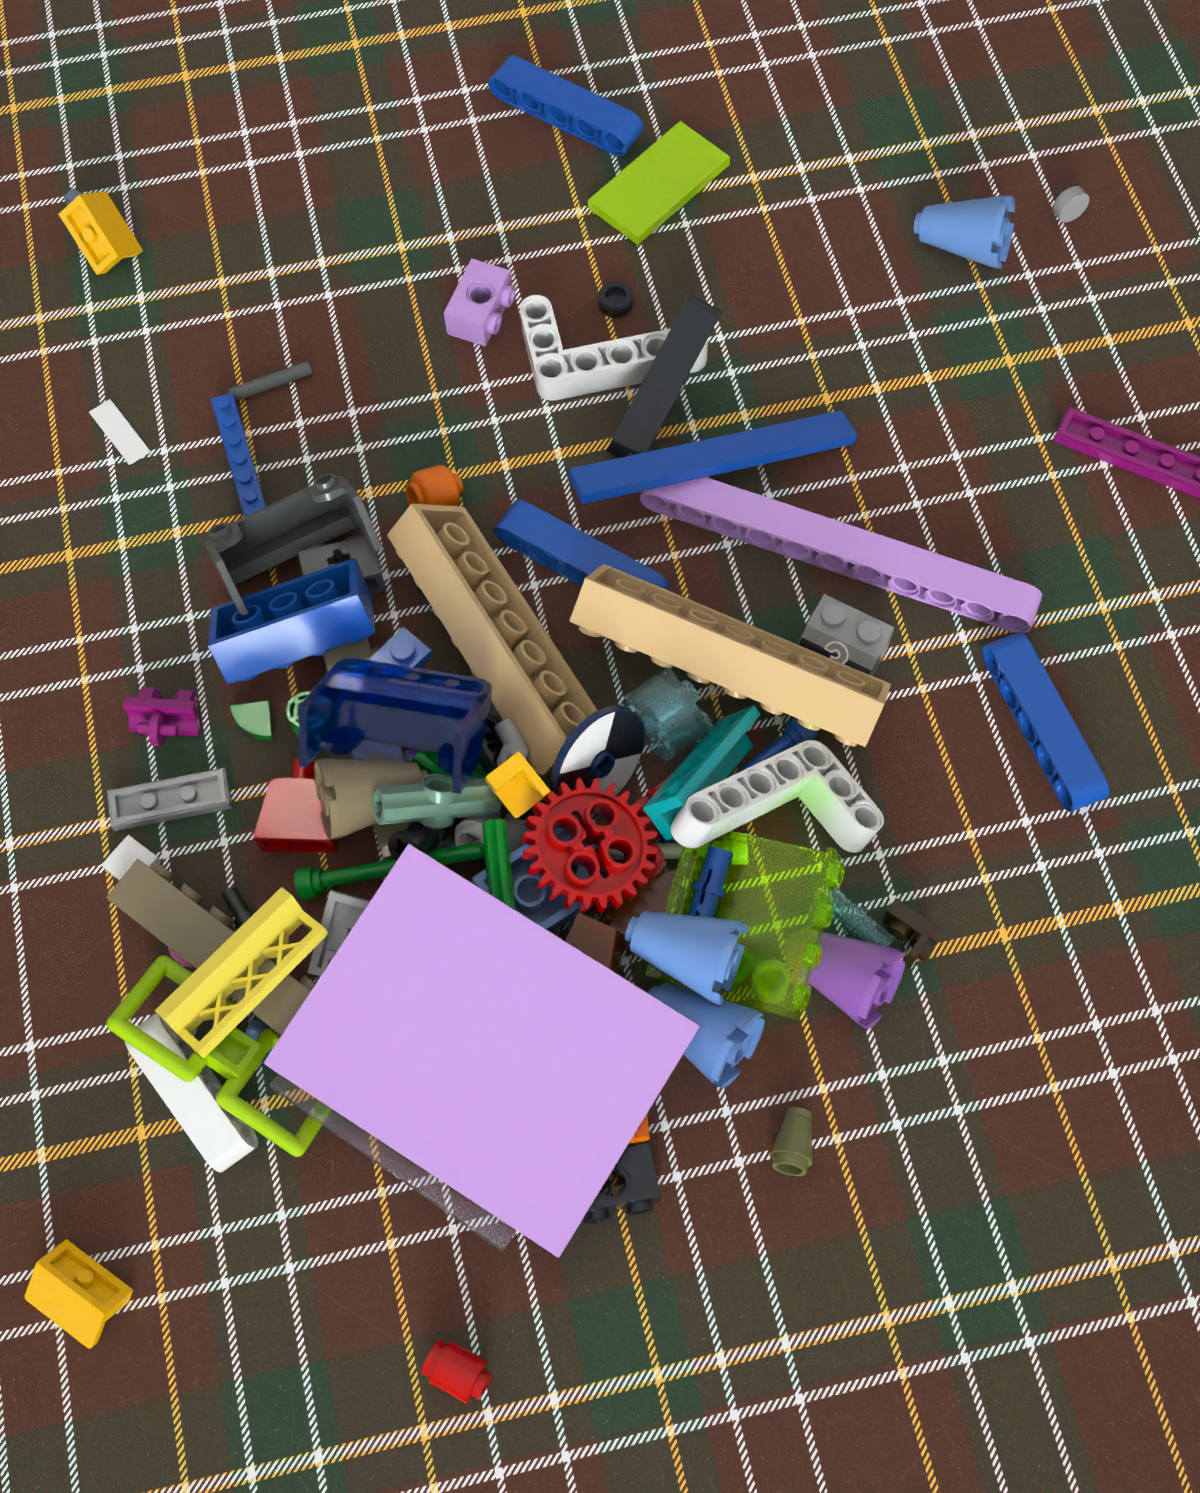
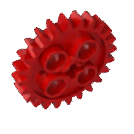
[521,778,658,914]

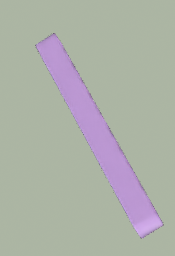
[639,477,1042,633]

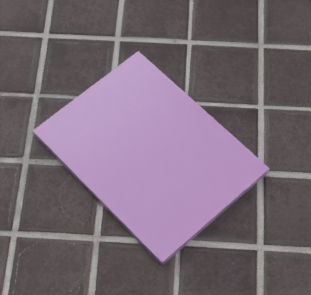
[263,843,700,1258]

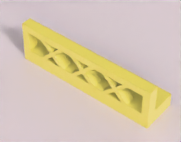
[155,887,329,1059]

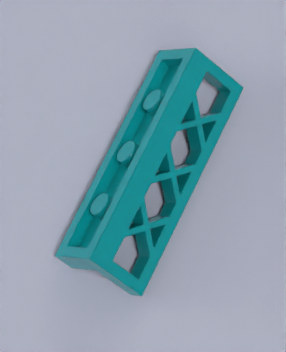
[643,705,761,841]

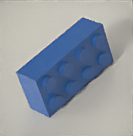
[208,558,375,684]

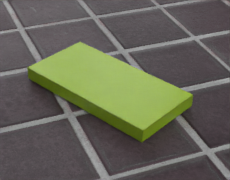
[588,121,730,245]

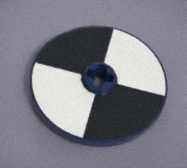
[550,705,645,815]

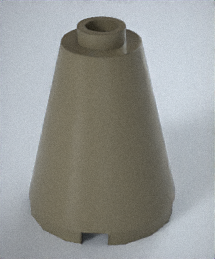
[314,758,428,840]

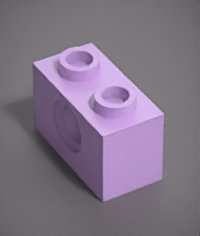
[444,258,516,347]

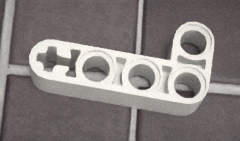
[125,1013,258,1172]

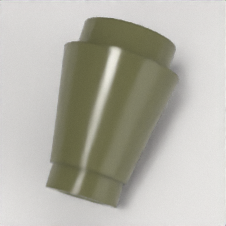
[770,1107,813,1176]

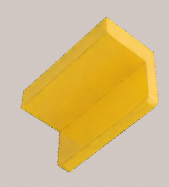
[59,191,143,275]
[25,1239,133,1349]

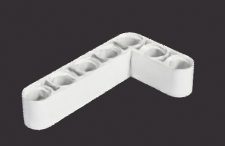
[520,295,708,401]
[670,740,884,853]

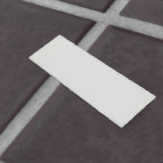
[89,399,151,465]

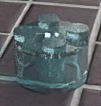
[623,668,714,762]

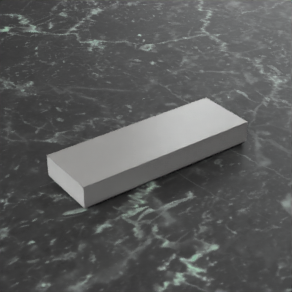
[107,768,232,832]

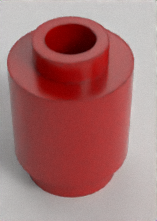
[421,1340,492,1404]

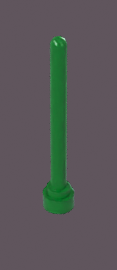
[294,842,485,901]

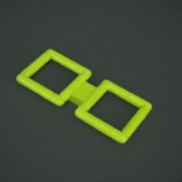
[106,955,332,1157]

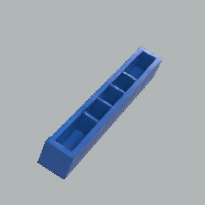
[211,392,266,517]

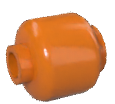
[405,464,463,506]

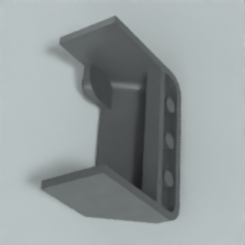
[204,473,383,616]

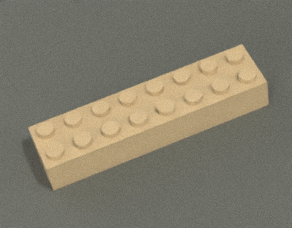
[387,504,598,777]
[569,564,891,747]

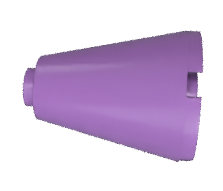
[784,928,905,1029]

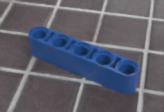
[488,55,644,156]
[494,499,670,590]
[982,632,1109,812]

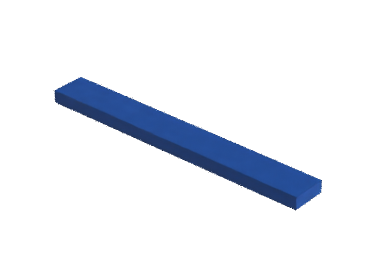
[569,410,857,504]

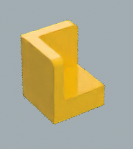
[485,751,550,818]

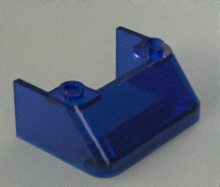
[299,658,492,794]

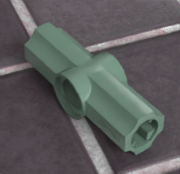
[372,774,502,828]

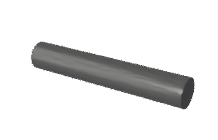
[228,361,313,401]

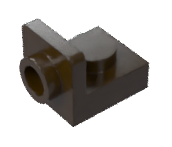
[882,898,938,968]

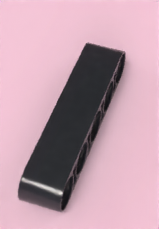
[606,294,722,458]

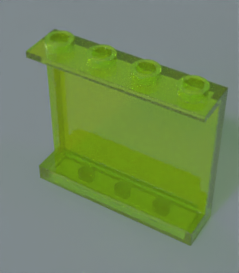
[645,831,845,1020]

